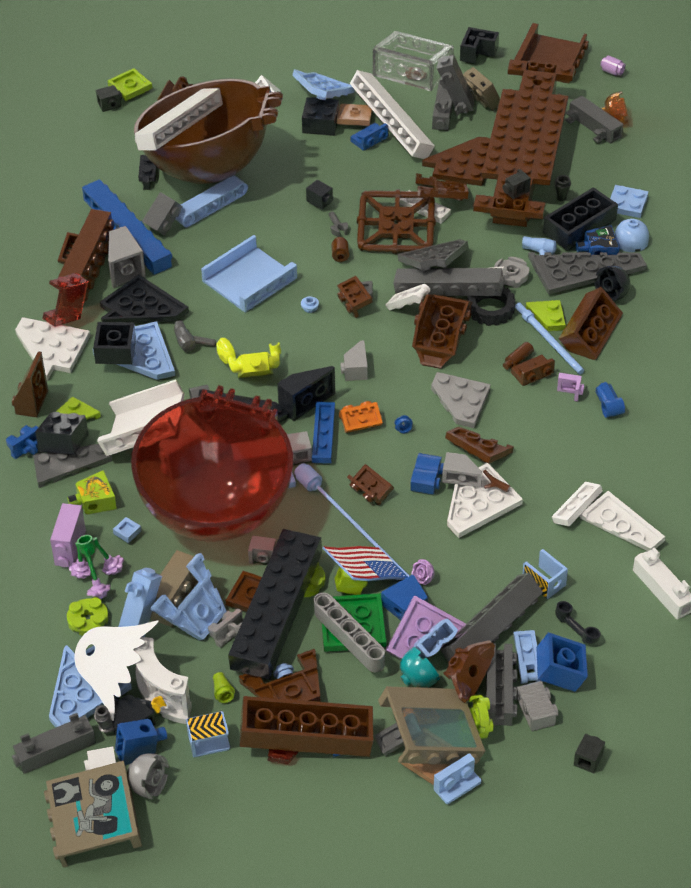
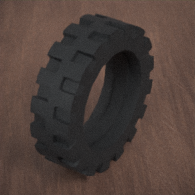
[468,286,515,326]

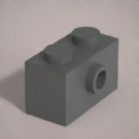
[142,192,183,236]

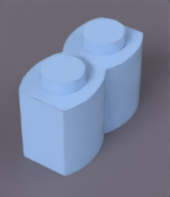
[413,619,458,658]

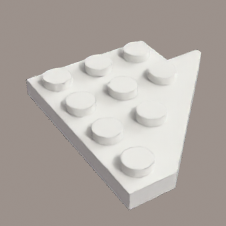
[15,317,90,381]
[447,463,523,538]

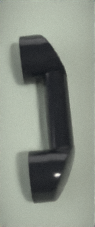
[555,601,601,644]

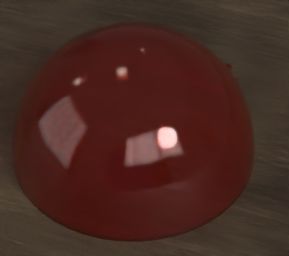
[131,385,293,542]

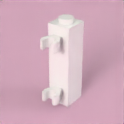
[633,547,691,620]

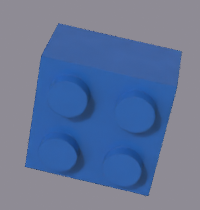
[536,632,588,692]

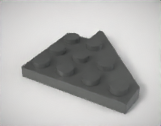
[397,239,469,271]

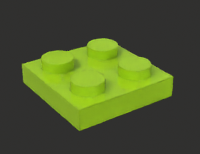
[107,68,153,101]

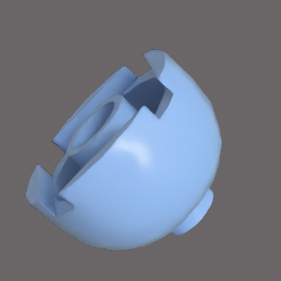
[615,219,649,252]

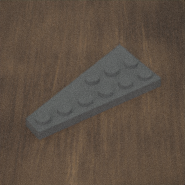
[528,252,647,295]

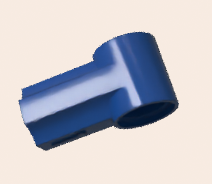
[595,382,625,418]

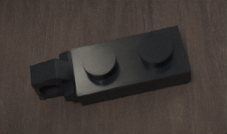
[138,155,157,190]

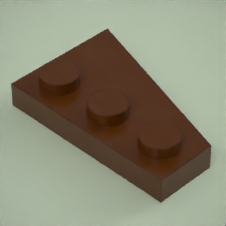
[445,426,514,463]

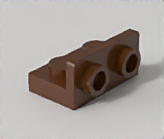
[337,276,373,318]
[511,354,555,386]

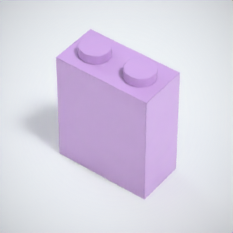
[50,503,86,567]

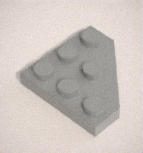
[431,372,491,428]

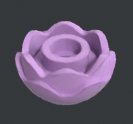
[412,559,435,585]

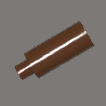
[503,342,534,370]

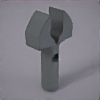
[329,211,348,237]

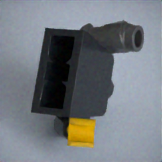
[94,695,167,736]

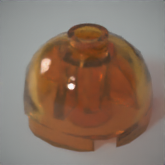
[602,91,629,124]

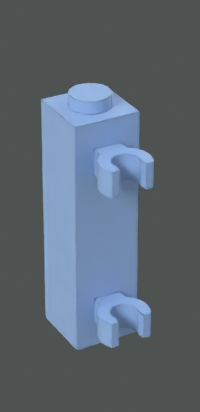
[118,568,162,637]

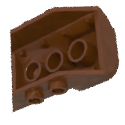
[412,294,473,369]

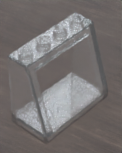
[373,31,454,91]

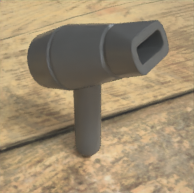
[174,321,217,352]

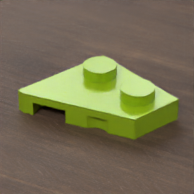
[526,300,566,331]

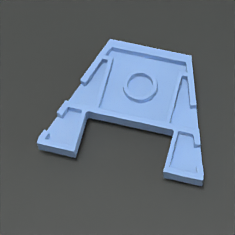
[150,553,227,640]

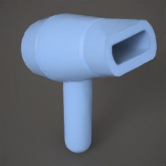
[522,236,557,255]

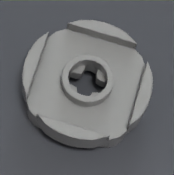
[494,257,529,288]

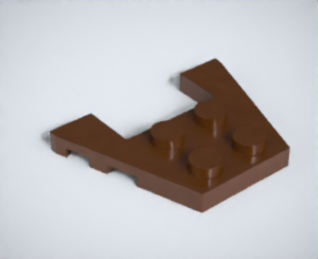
[415,173,469,201]
[239,649,321,702]

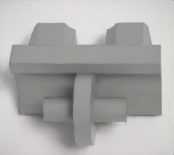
[208,609,243,648]

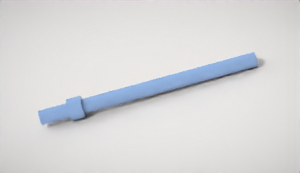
[515,302,584,375]

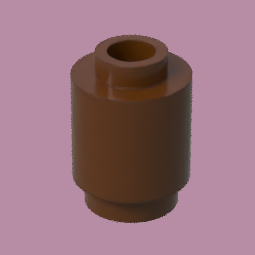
[331,237,349,262]

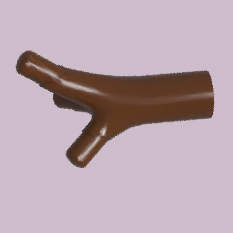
[483,470,511,492]

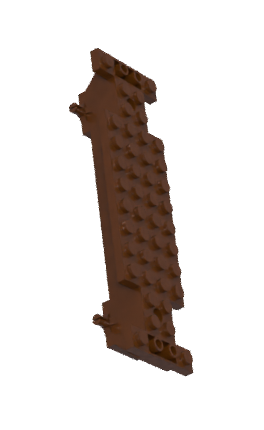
[473,59,575,227]

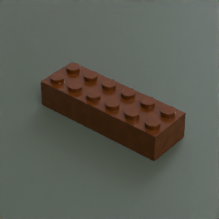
[57,209,114,308]
[240,696,373,757]

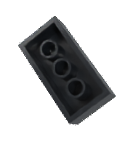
[543,187,618,250]

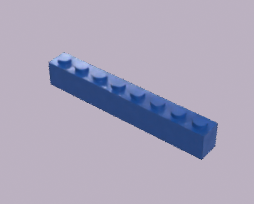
[82,179,172,275]

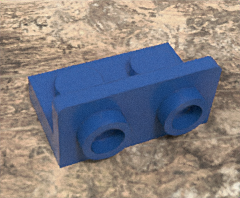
[350,123,388,151]

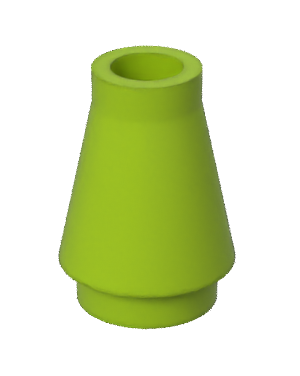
[213,672,235,703]

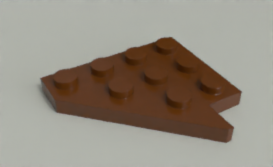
[422,137,490,186]

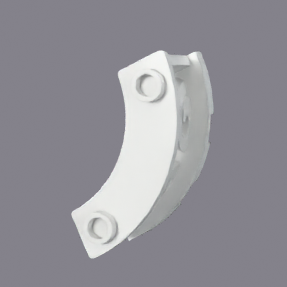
[133,637,192,724]

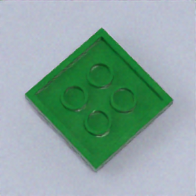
[321,593,386,652]

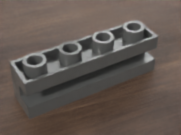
[486,643,517,726]

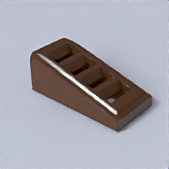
[57,232,79,264]

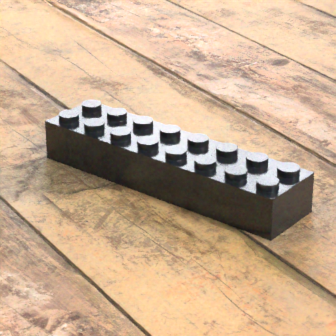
[228,529,322,680]

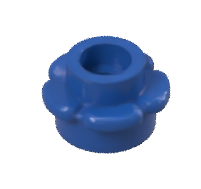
[394,415,413,433]

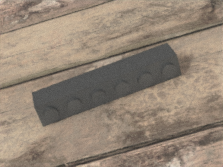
[393,268,504,296]
[440,573,543,662]

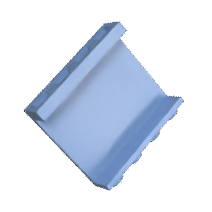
[201,235,297,313]

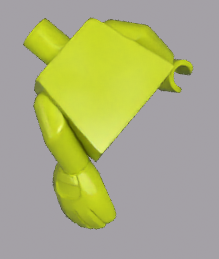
[216,338,281,378]

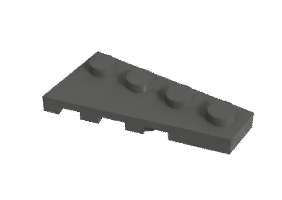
[33,444,112,488]

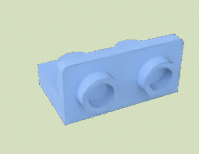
[434,753,481,804]

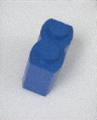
[411,453,444,495]

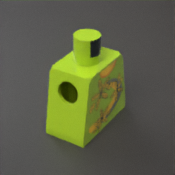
[67,470,117,514]

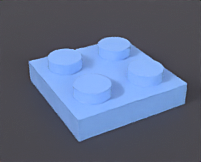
[610,185,649,218]

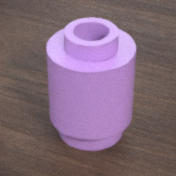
[600,55,626,76]

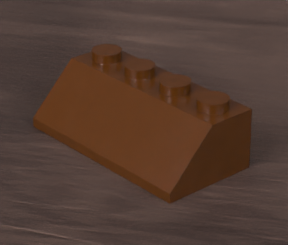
[559,287,623,360]

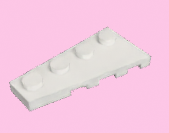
[580,491,665,551]

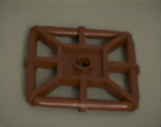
[357,189,436,254]

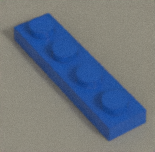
[312,402,335,463]

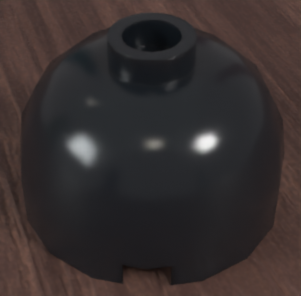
[595,265,630,301]

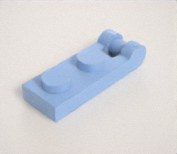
[513,630,543,684]

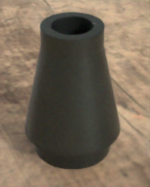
[554,175,571,201]

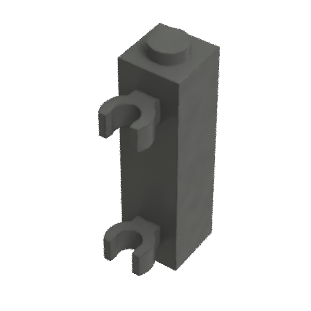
[437,55,475,116]
[432,80,453,131]
[565,96,623,144]
[12,713,96,774]

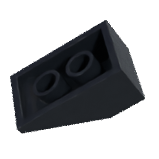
[277,366,336,422]

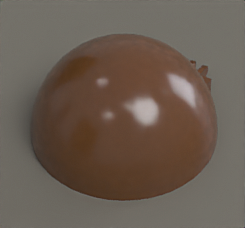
[134,79,283,184]

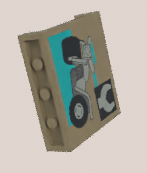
[44,761,142,868]

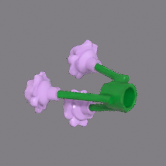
[69,535,124,599]

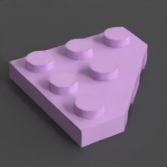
[386,596,466,660]

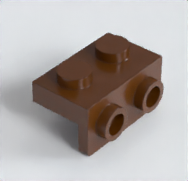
[347,464,394,505]

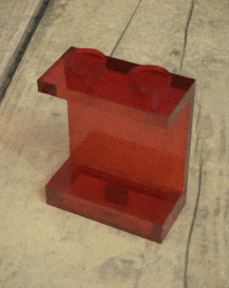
[42,273,88,327]

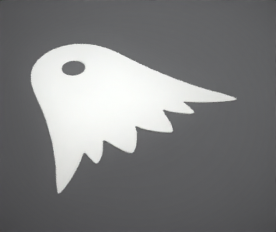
[75,621,158,721]

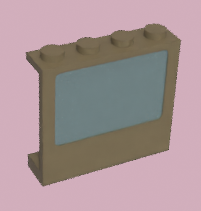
[378,686,485,765]

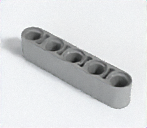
[314,593,385,672]

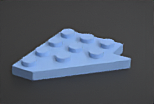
[293,69,355,100]
[93,322,175,380]
[49,645,132,727]

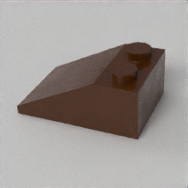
[12,351,48,418]

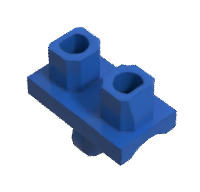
[6,425,39,459]

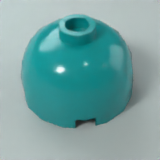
[400,647,440,688]

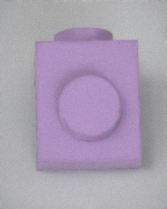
[557,373,584,401]

